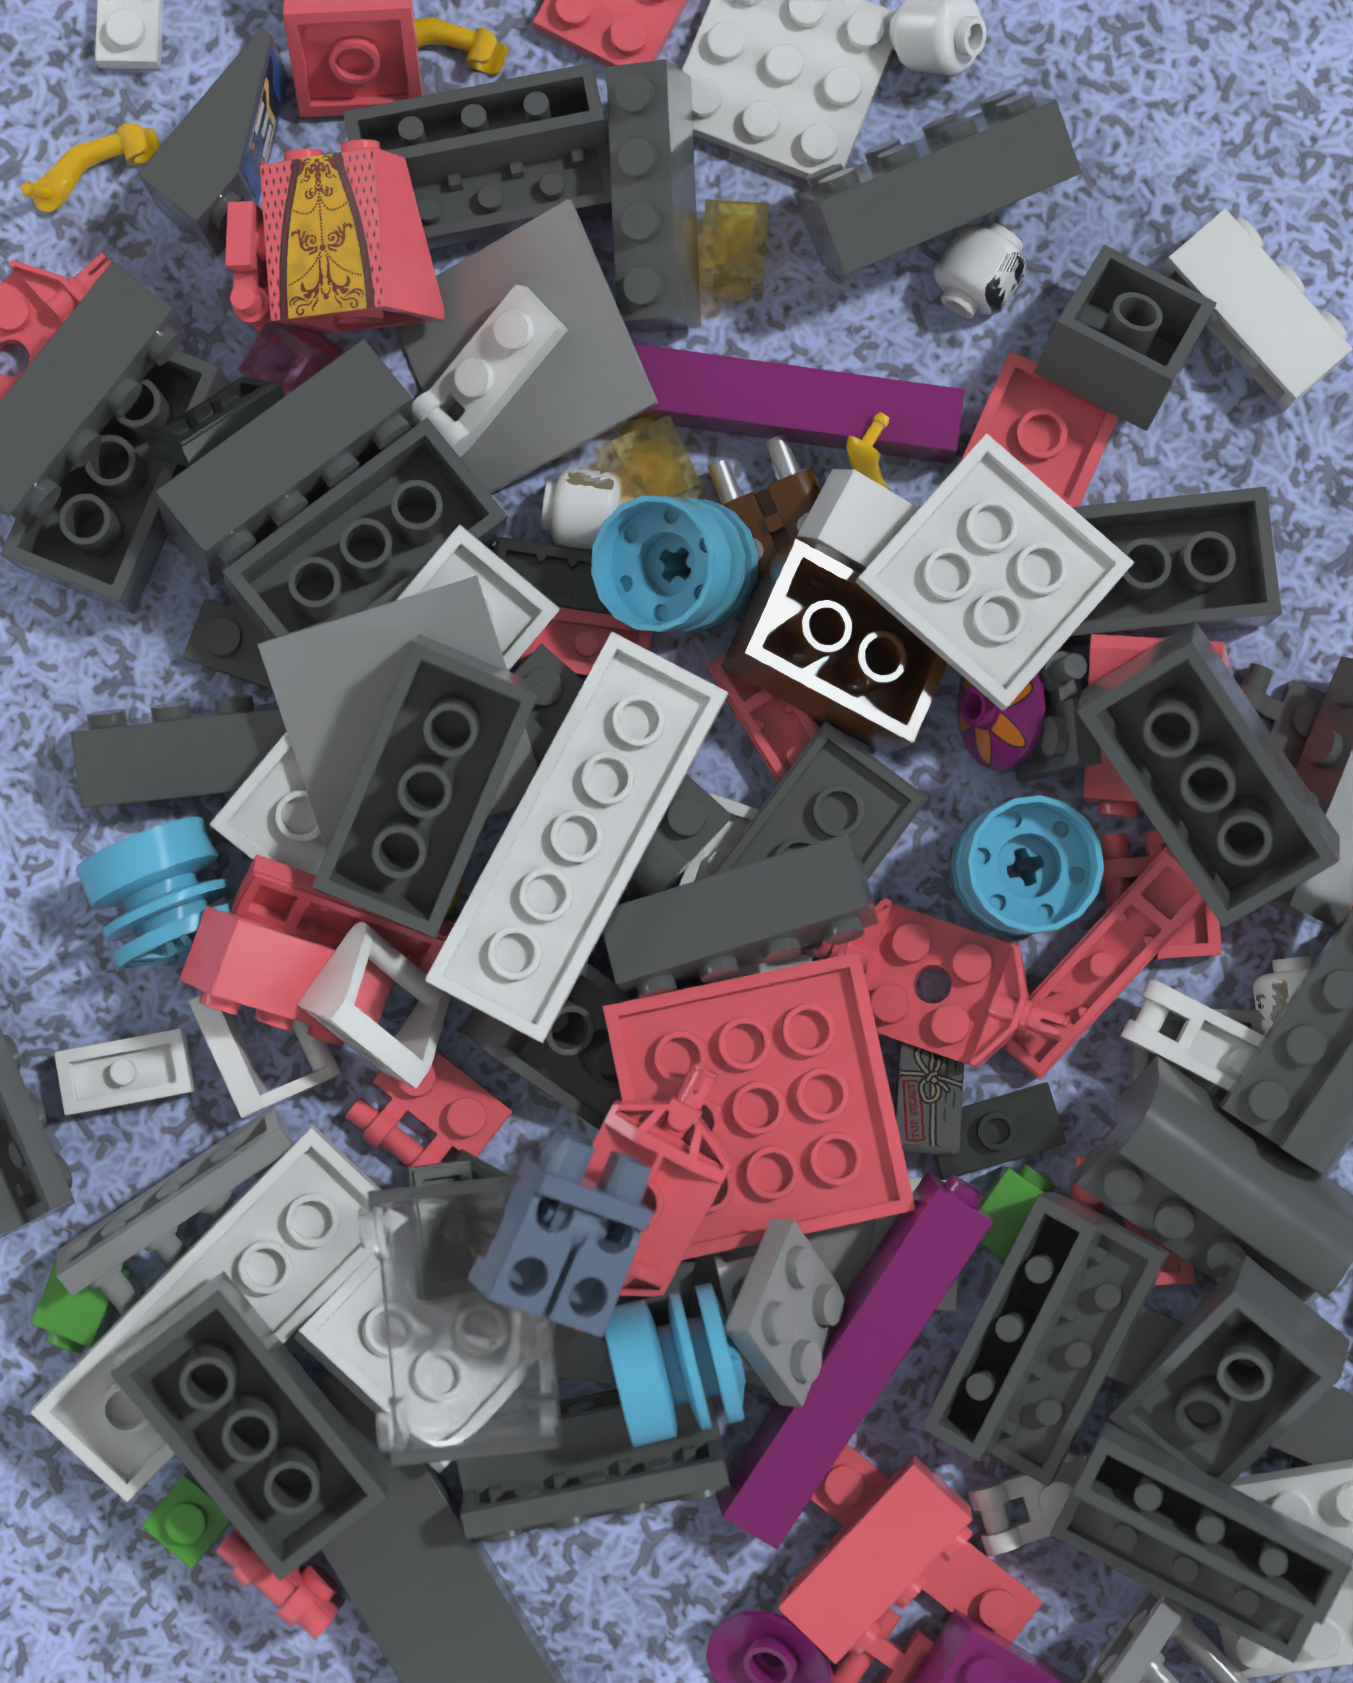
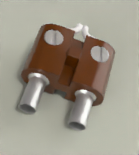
[707,434,822,579]

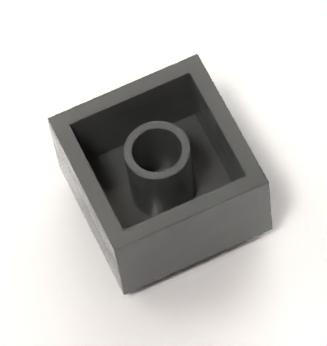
[1034,245,1217,431]

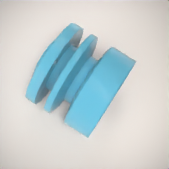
[591,495,758,632]
[949,795,1104,936]
[76,816,233,971]
[605,1283,746,1448]

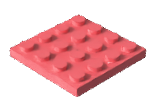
[603,952,916,1260]

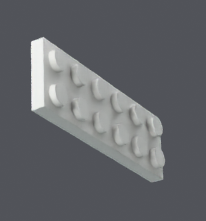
[209,524,560,875]
[424,632,728,1043]
[30,1124,407,1502]

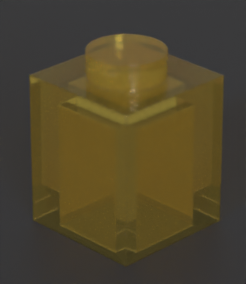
[700,199,769,301]
[612,415,702,499]

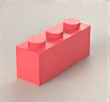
[180,905,394,1047]
[778,1453,973,1664]

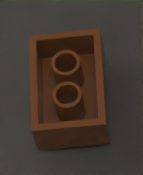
[720,539,948,755]

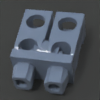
[467,1129,653,1338]

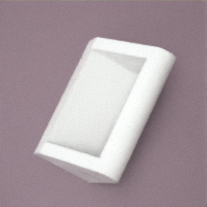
[297,922,450,1089]
[188,994,342,1118]

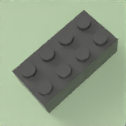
[794,89,1082,275]
[155,339,413,587]
[1,350,230,614]
[222,418,508,640]
[1060,487,1282,648]
[1077,621,1340,928]
[312,634,540,938]
[110,1271,388,1581]

